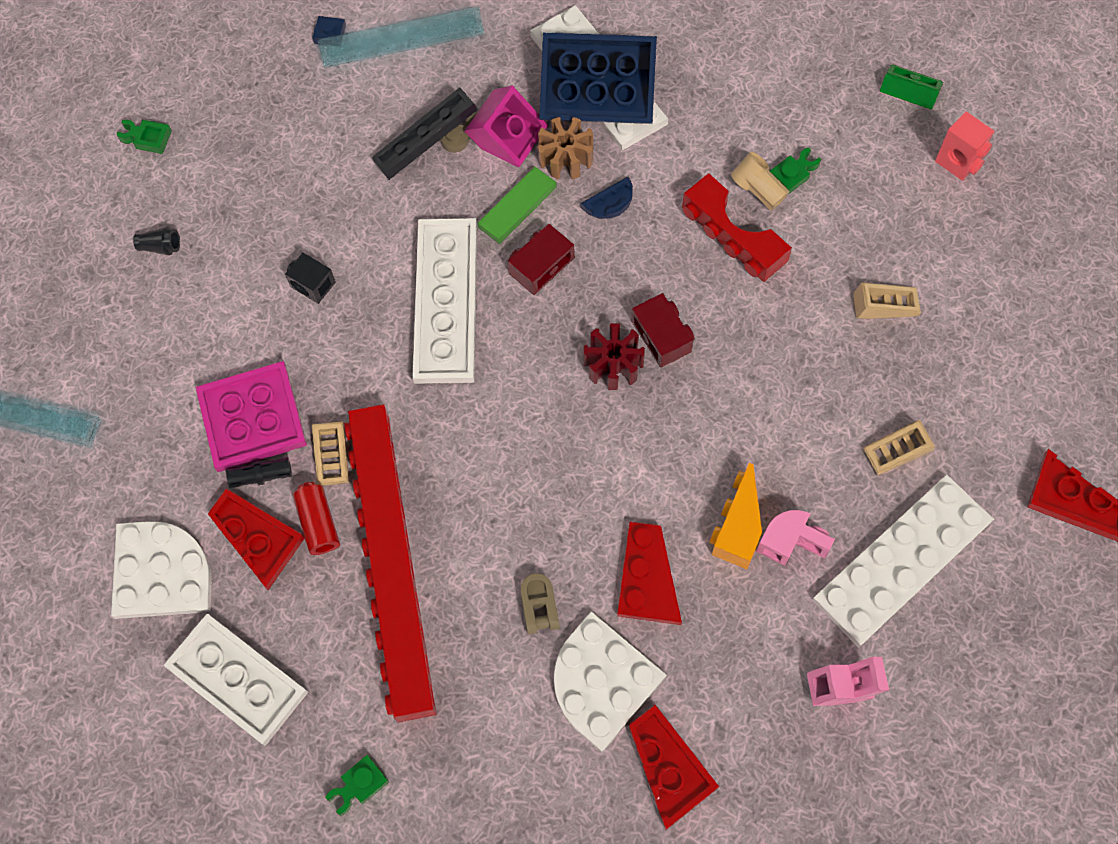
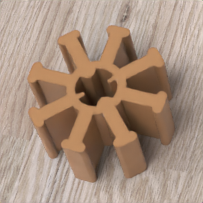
[538,117,593,179]

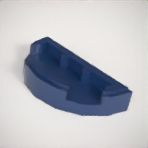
[580,176,633,219]

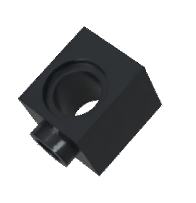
[285,252,336,304]

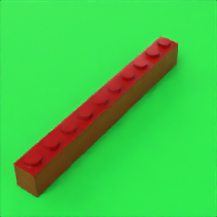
[344,404,437,723]

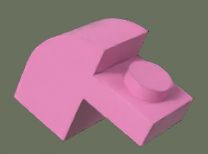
[756,510,835,566]
[807,657,889,706]

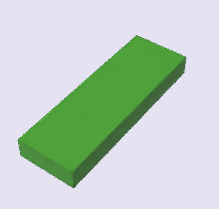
[478,167,557,244]

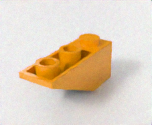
[709,463,762,569]

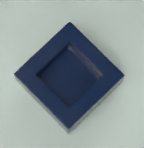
[312,16,346,47]

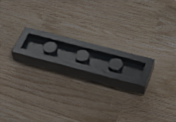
[371,87,478,180]

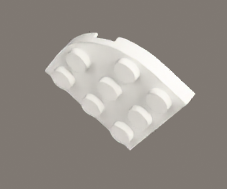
[111,522,212,619]
[554,612,667,753]

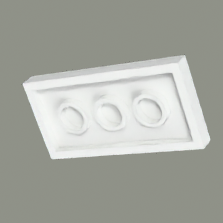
[163,614,308,746]

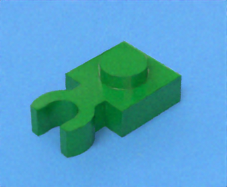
[116,120,172,154]
[770,148,821,194]
[325,755,389,816]

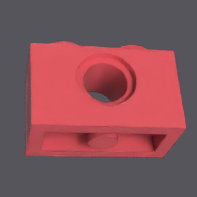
[935,112,995,181]

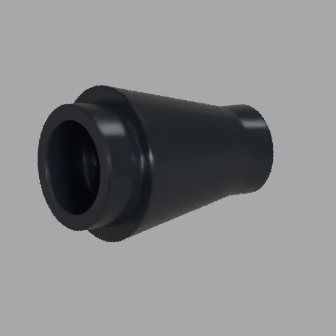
[133,226,180,255]

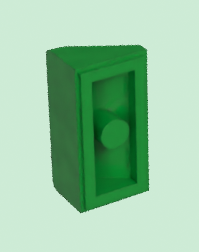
[880,64,944,110]

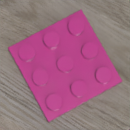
[195,361,307,472]

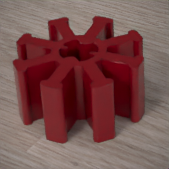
[583,323,645,390]

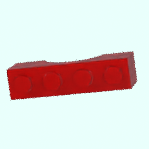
[682,173,792,282]

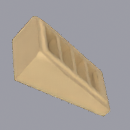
[853,283,921,319]
[863,419,935,476]
[312,421,349,486]

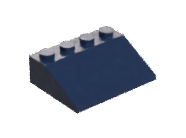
[539,32,657,124]

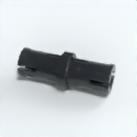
[226,457,292,489]

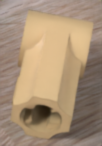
[731,151,790,211]

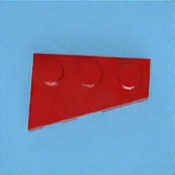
[1027,448,1118,542]
[208,489,305,591]
[617,522,682,625]
[629,705,719,831]

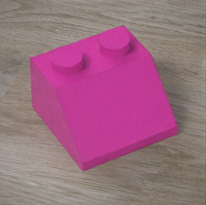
[465,85,548,167]

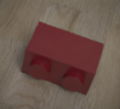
[508,223,575,295]
[631,293,695,368]

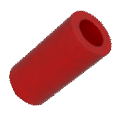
[293,482,340,555]

